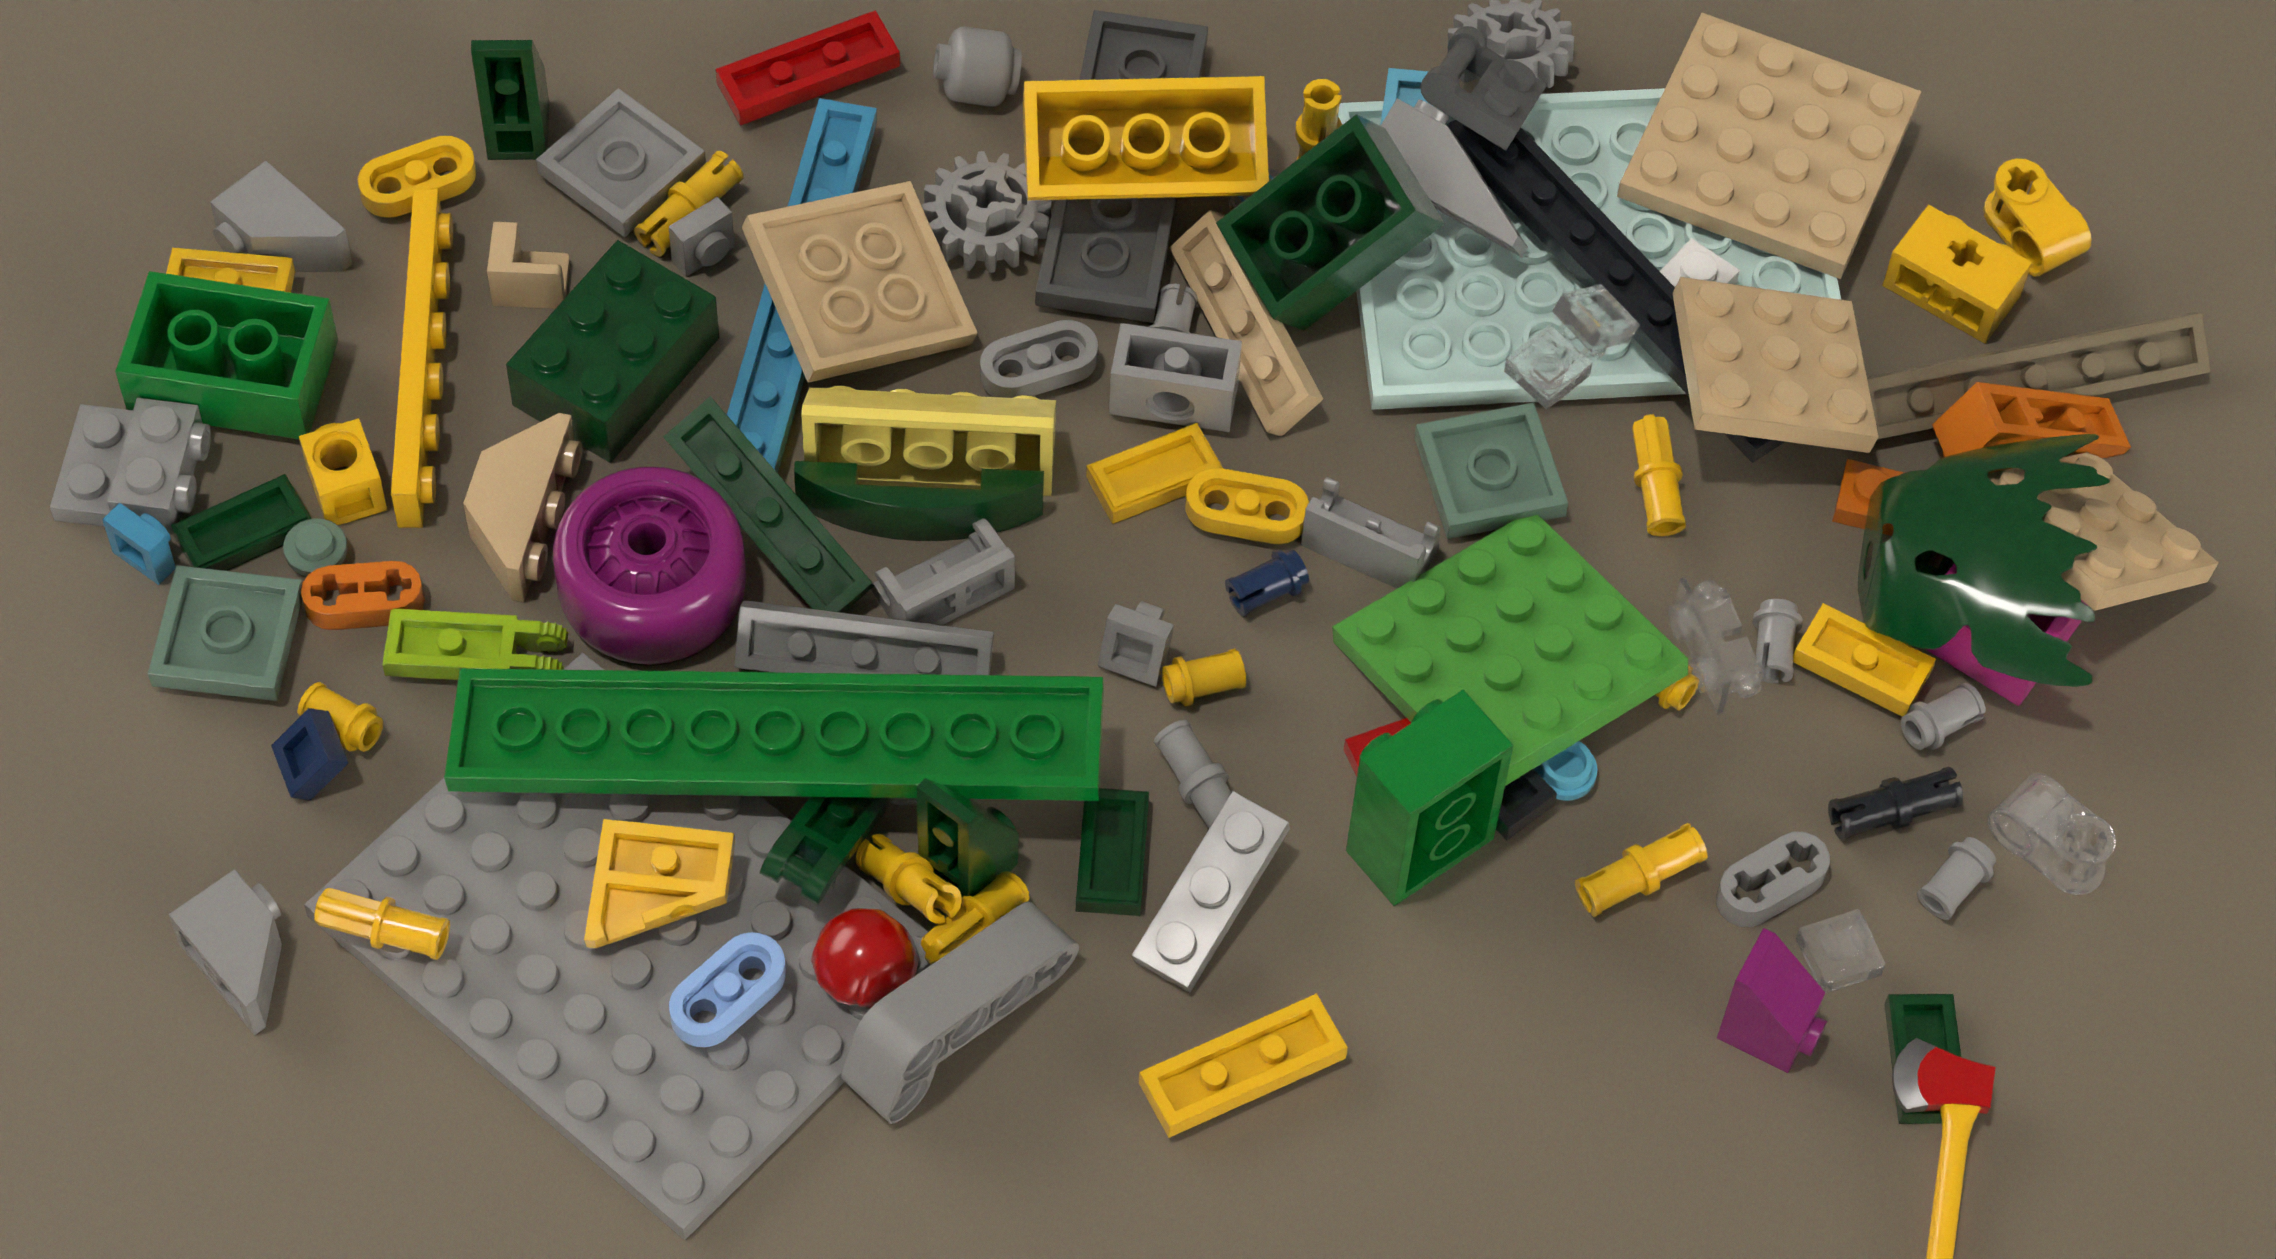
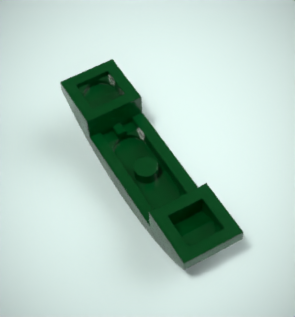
[794,461,1044,541]

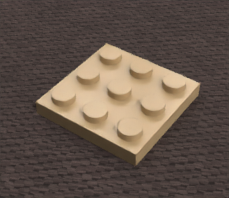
[742,181,978,383]
[1672,277,1879,453]
[1987,452,2219,611]

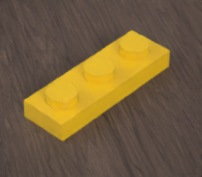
[1139,993,1348,1138]

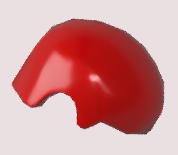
[811,908,920,1008]

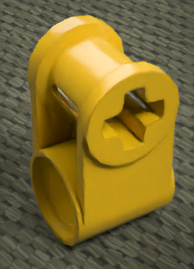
[1983,158,2092,277]

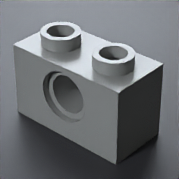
[1109,323,1242,432]

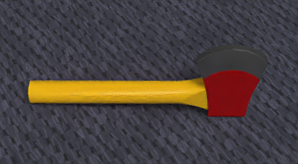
[1892,1038,1996,1259]

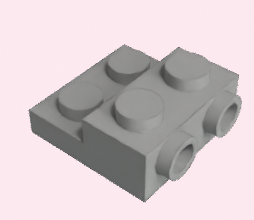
[50,398,211,535]

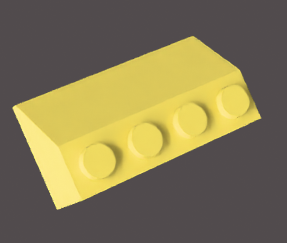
[801,386,1056,496]

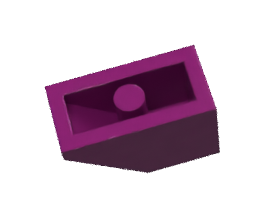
[1717,928,1828,1073]

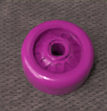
[553,467,746,665]

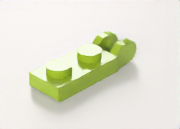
[382,609,569,680]

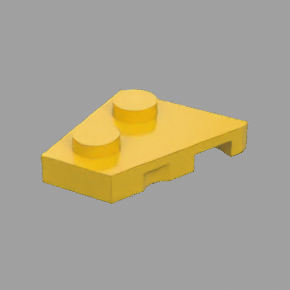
[584,819,736,948]

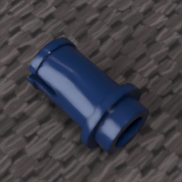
[1225,549,1309,616]

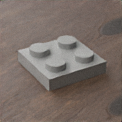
[536,88,706,237]

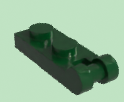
[760,797,891,905]

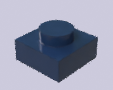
[271,708,349,800]

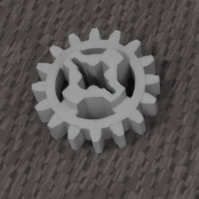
[1447,0,1574,88]
[922,151,1051,273]

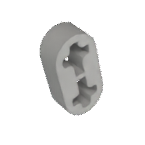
[1716,831,1830,927]

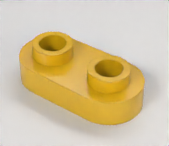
[358,136,476,218]
[1185,468,1309,544]

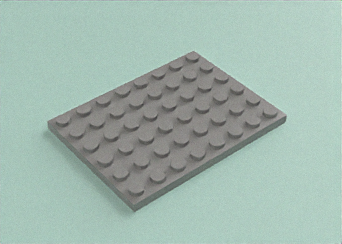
[304,652,931,1240]

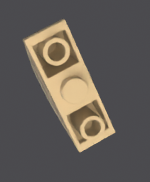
[463,413,582,602]

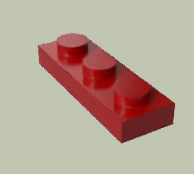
[715,10,900,126]

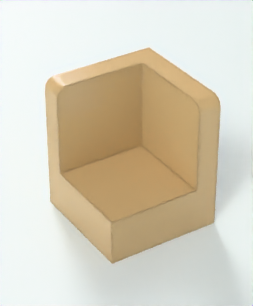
[487,222,570,309]

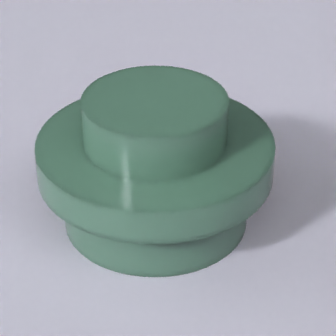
[283,519,348,577]

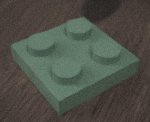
[1414,402,1568,539]
[148,565,303,701]

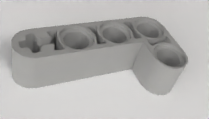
[841,902,1079,1124]

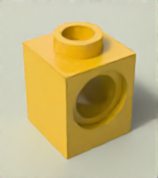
[299,418,387,525]

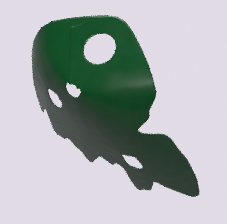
[1857,434,2110,687]

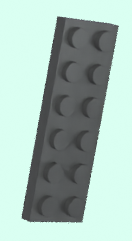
[1035,10,1208,323]

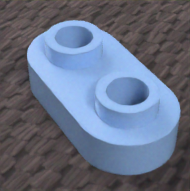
[669,932,786,1047]

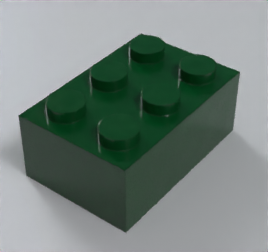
[1216,114,1445,331]
[506,240,720,463]

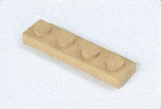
[1169,210,1323,437]

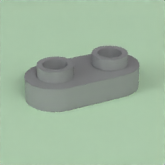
[980,320,1098,398]

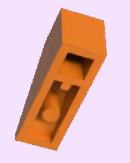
[1932,382,2131,474]

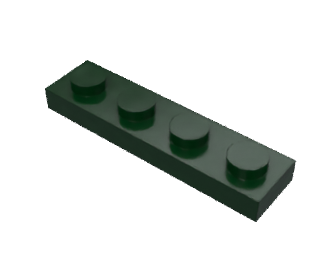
[663,396,875,613]

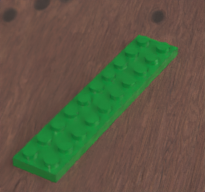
[444,668,1104,801]

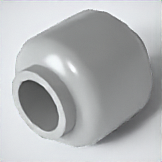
[933,26,1022,107]

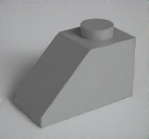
[210,160,353,272]
[169,869,282,1036]

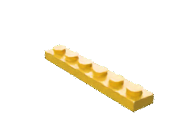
[391,189,453,528]

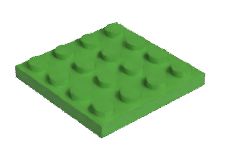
[1332,515,1688,786]

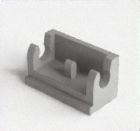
[1301,477,1441,588]
[872,518,1015,625]

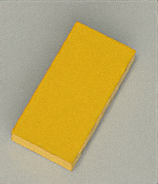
[1086,423,1223,524]

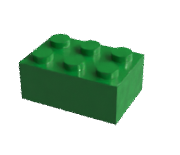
[115,271,338,439]
[1346,689,1514,906]

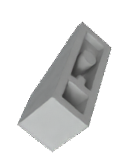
[1381,98,1528,258]

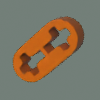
[301,561,425,630]

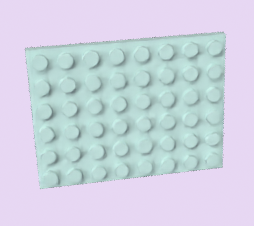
[1338,88,1841,410]

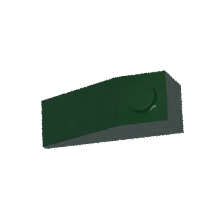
[471,40,549,160]
[917,778,1019,897]

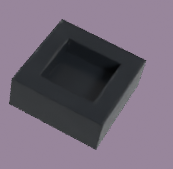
[1496,769,1557,841]

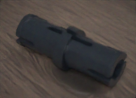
[1828,767,1963,840]

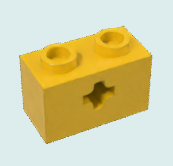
[1882,204,2032,344]

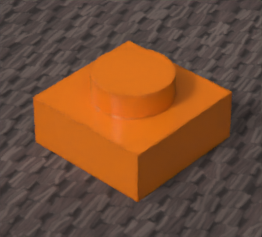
[1832,459,1905,536]

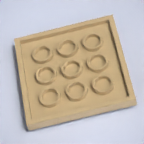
[1617,13,1922,279]

